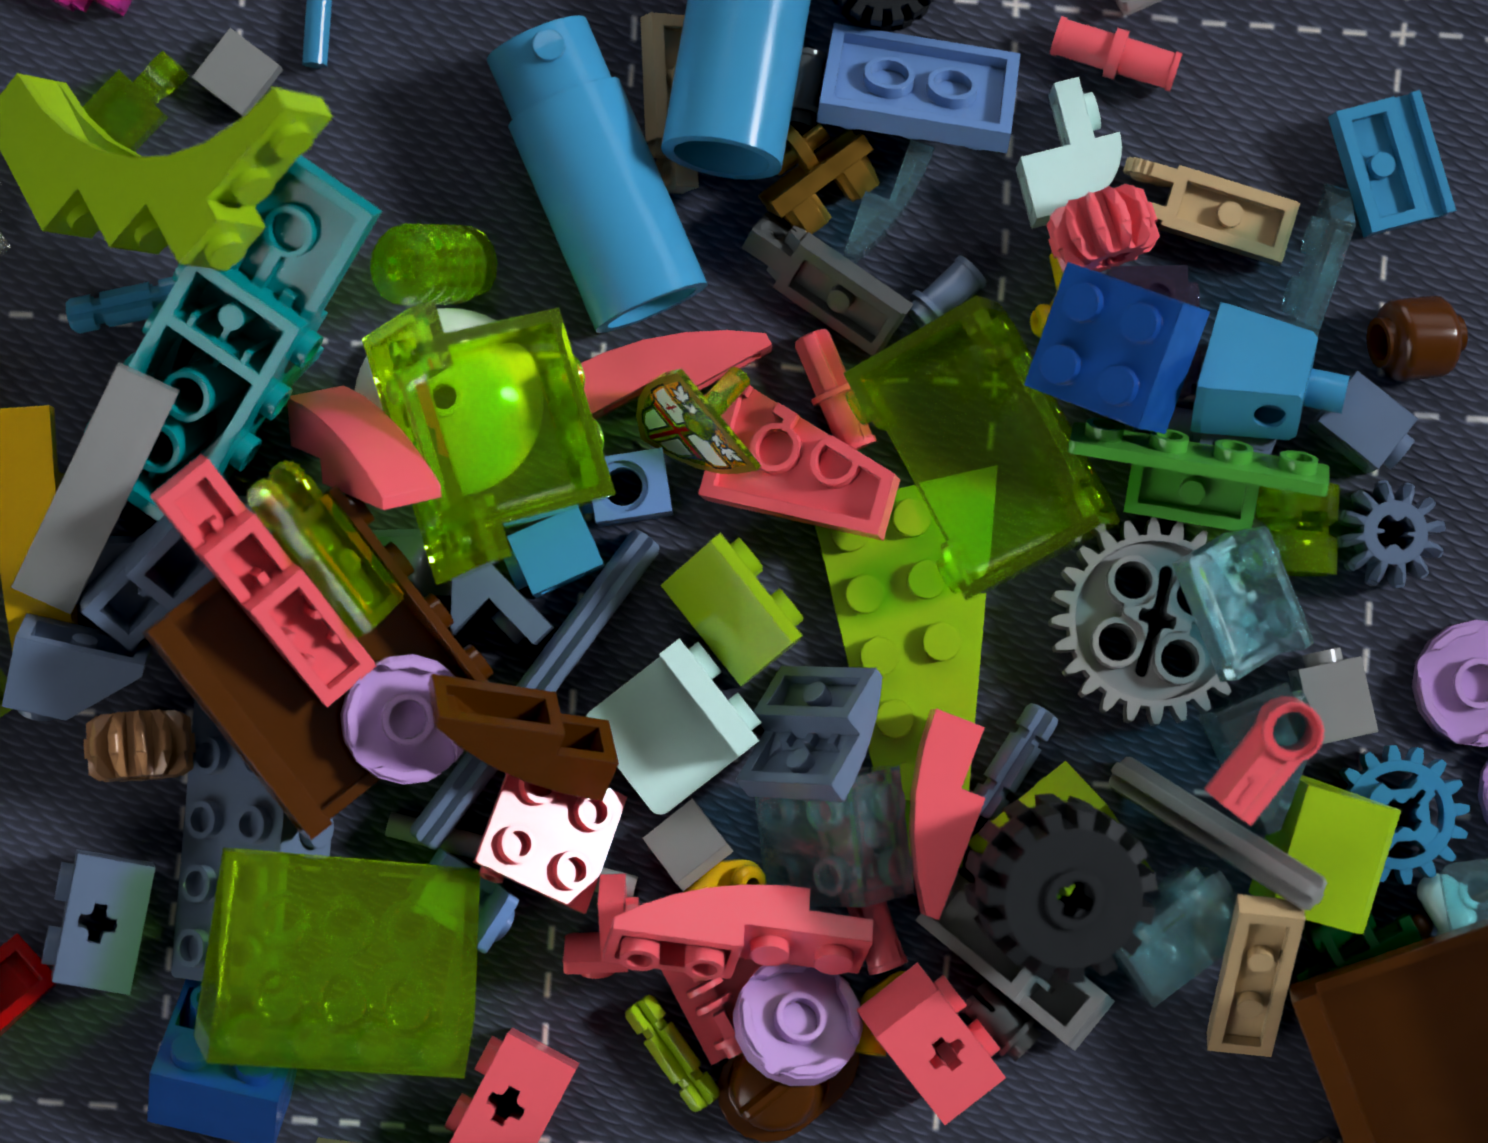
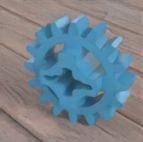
[1339,745,1470,885]

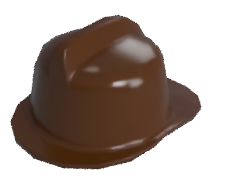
[717,1052,859,1142]

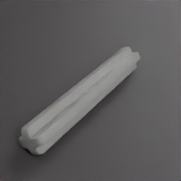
[1108,757,1327,911]

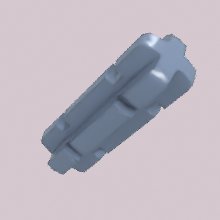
[972,703,1058,821]

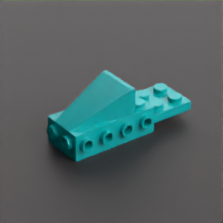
[84,155,382,521]

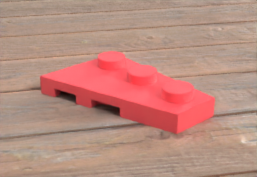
[698,374,900,541]

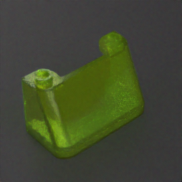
[843,295,1120,600]

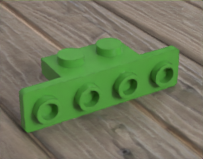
[1068,418,1329,534]

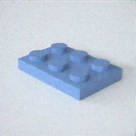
[817,23,1021,153]

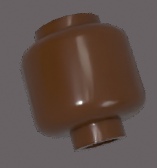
[1366,296,1468,381]

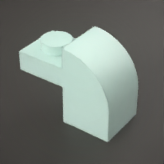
[1016,77,1122,229]

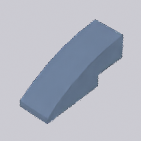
[81,504,264,652]

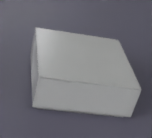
[192,28,283,117]
[642,799,733,891]

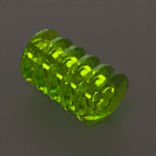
[370,223,498,306]

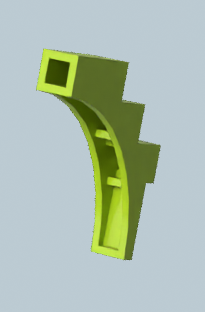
[0,73,333,271]

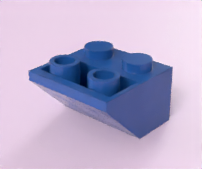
[147,979,311,1143]

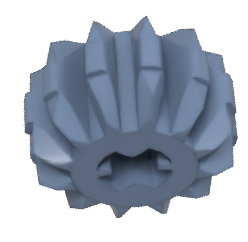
[1334,480,1446,589]

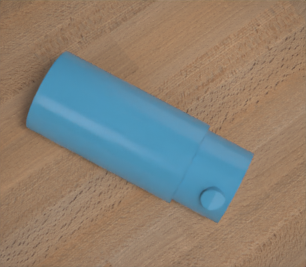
[661,0,811,180]
[487,15,708,333]

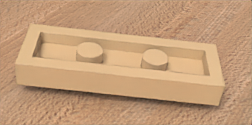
[1206,894,1305,1057]

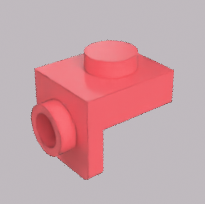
[563,873,640,979]

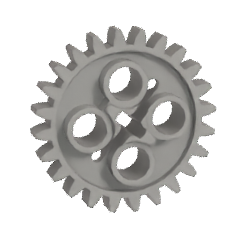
[1048,517,1259,726]

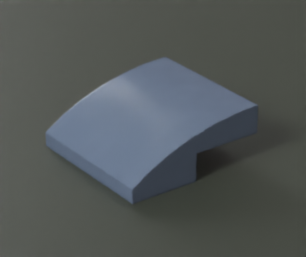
[736,666,883,802]

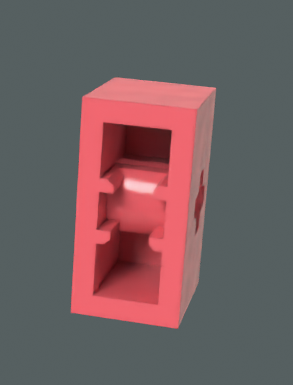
[856,962,1006,1125]
[444,1027,580,1143]

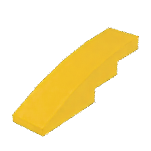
[0,405,78,651]

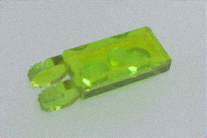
[246,460,404,638]

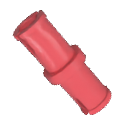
[1049,16,1183,92]

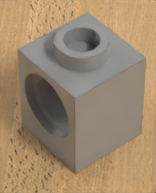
[1288,647,1379,744]

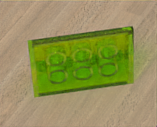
[194,847,480,1078]

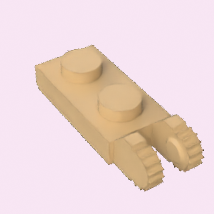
[1123,157,1300,266]

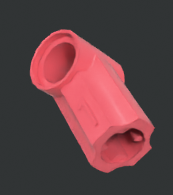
[1204,696,1324,826]

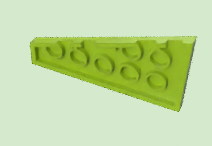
[815,466,997,882]

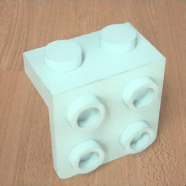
[586,638,761,815]

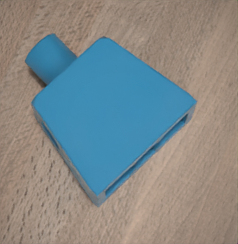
[1190,302,1350,440]

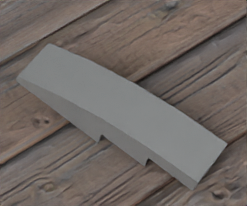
[11,362,179,614]

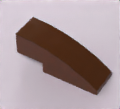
[428,674,619,801]

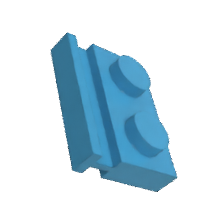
[1328,90,1456,238]

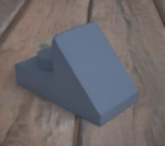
[450,534,555,646]

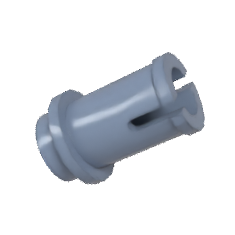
[907,255,987,336]

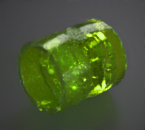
[1253,483,1340,577]

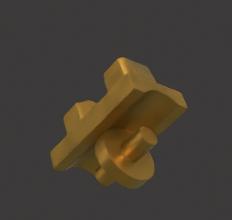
[758,123,880,234]

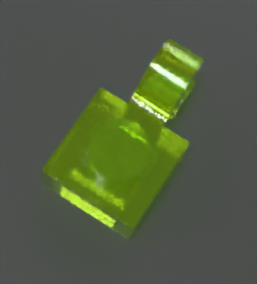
[83,51,189,152]

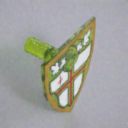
[636,367,761,474]

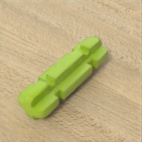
[625,994,720,1112]

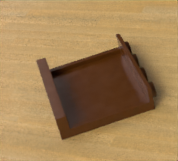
[142,486,494,840]
[1289,918,1488,1143]

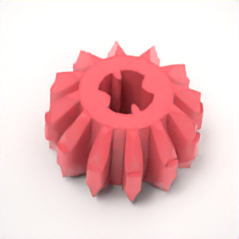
[1046,184,1160,272]

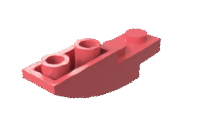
[602,885,873,980]

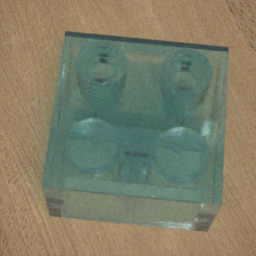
[1112,864,1237,1008]

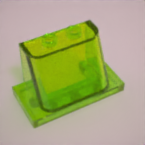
[362,301,616,585]

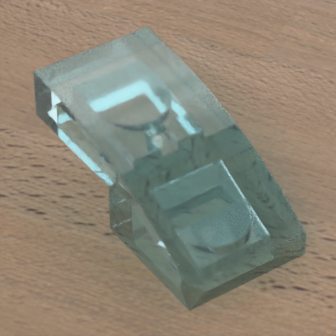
[843,140,935,264]

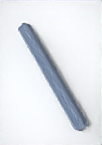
[410,529,660,850]

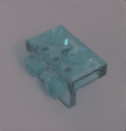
[1172,526,1314,682]

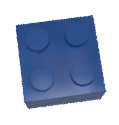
[1024,262,1210,434]

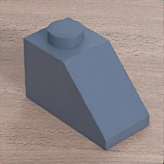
[2,613,152,721]

